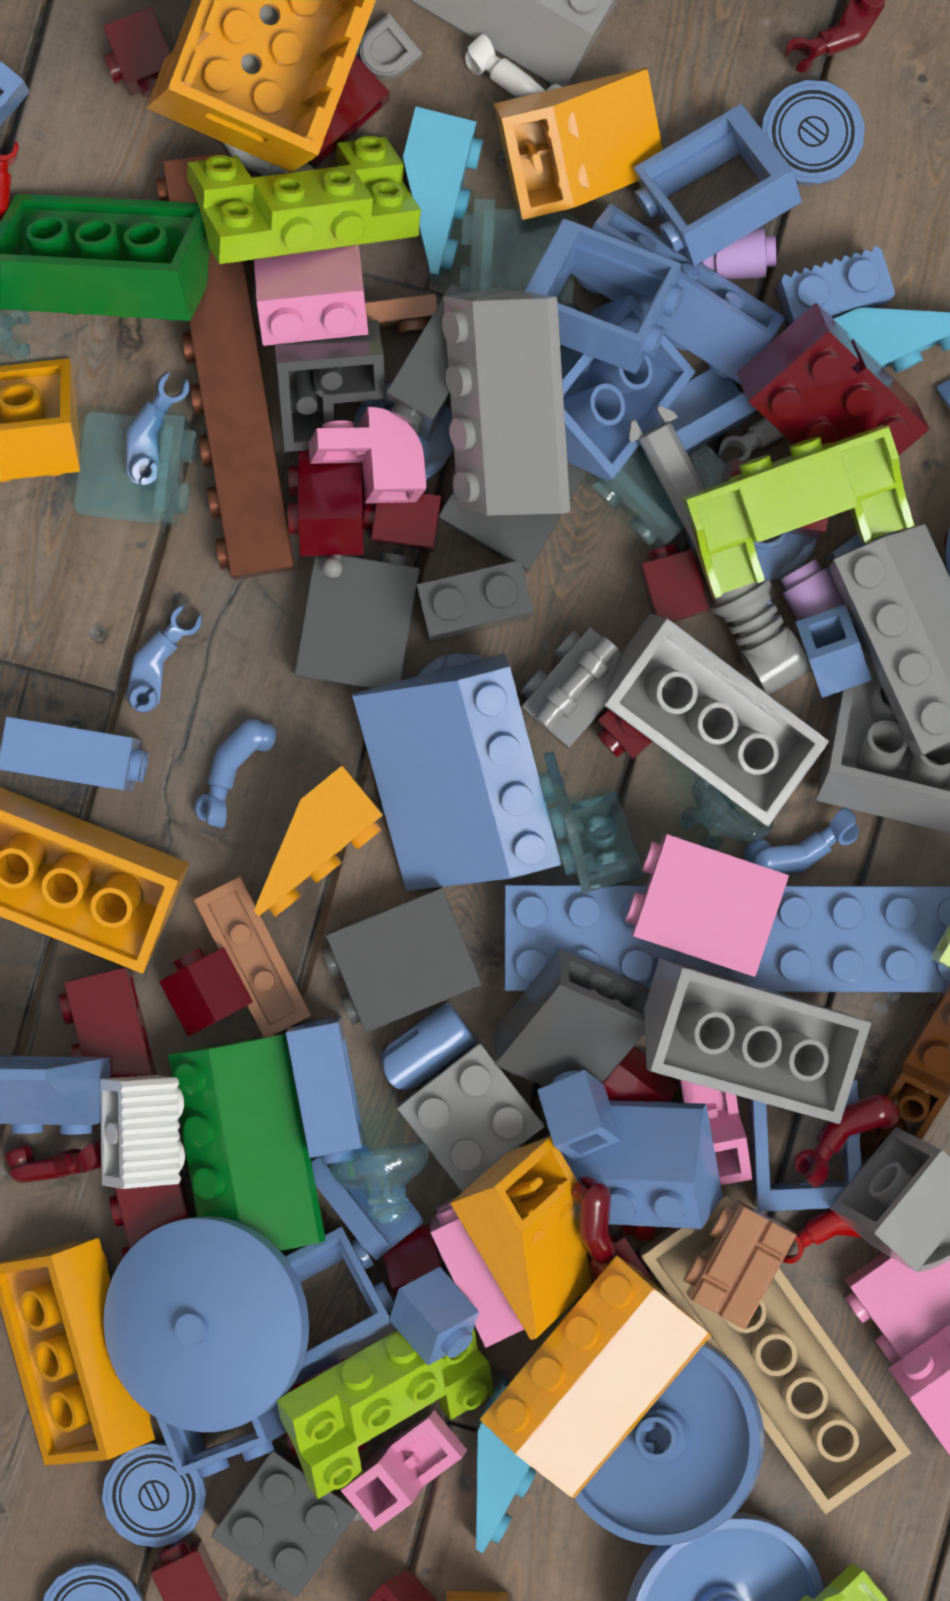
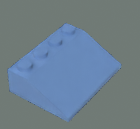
[352,653,561,891]
[0,1056,110,1135]

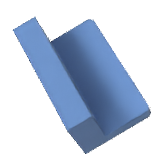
[651,369,758,454]
[311,1144,423,1260]

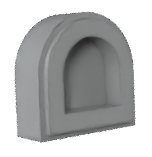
[360,13,423,80]

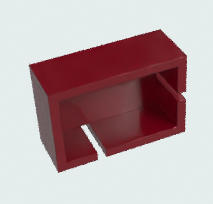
[737,302,930,456]

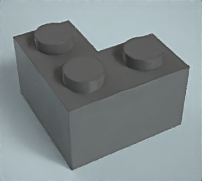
[275,320,386,452]

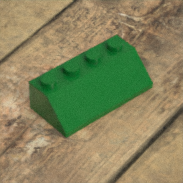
[0,193,210,321]
[168,1034,326,1251]

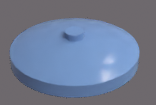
[103,1216,309,1432]
[575,1342,764,1546]
[627,1512,824,1601]

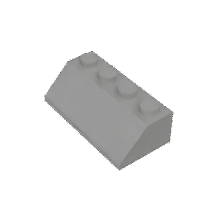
[408,0,618,87]
[442,288,570,516]
[828,524,950,759]
[603,613,829,827]
[644,958,871,1124]

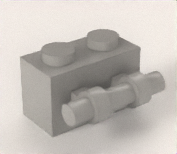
[520,627,621,749]

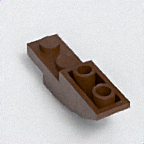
[860,981,950,1157]

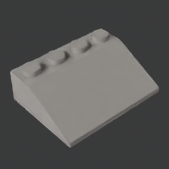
[816,641,950,833]

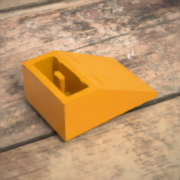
[494,67,663,220]
[254,766,384,917]
[450,1136,592,1340]

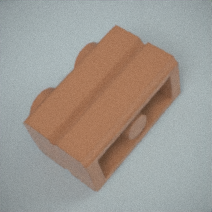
[683,1200,797,1329]

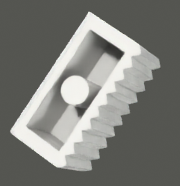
[100,1075,185,1189]

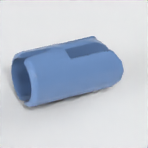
[381,1003,476,1090]

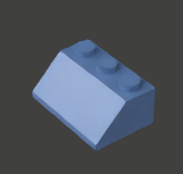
[560,295,695,481]
[560,1100,723,1229]

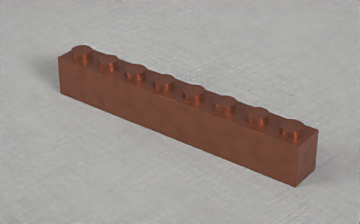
[156,152,296,580]

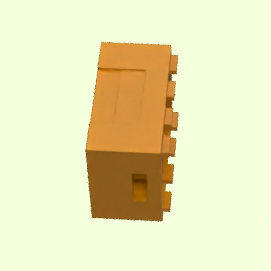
[146,0,376,173]

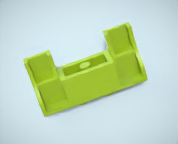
[187,136,421,264]
[681,425,915,598]
[276,1329,494,1499]

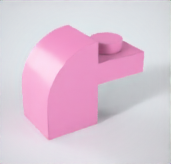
[308,407,426,503]
[679,1079,752,1185]
[341,1410,467,1531]

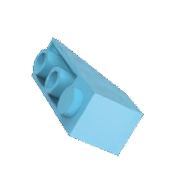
[403,106,484,282]
[834,307,950,373]
[475,1376,537,1553]

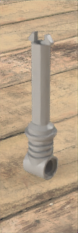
[627,406,812,695]

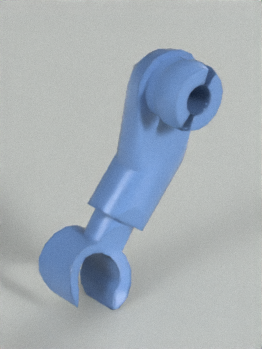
[126,372,189,486]
[127,604,202,713]
[194,719,276,829]
[744,807,859,874]

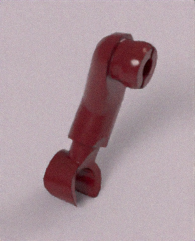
[784,0,885,73]
[794,1093,899,1187]
[4,1138,102,1183]
[572,1176,630,1276]

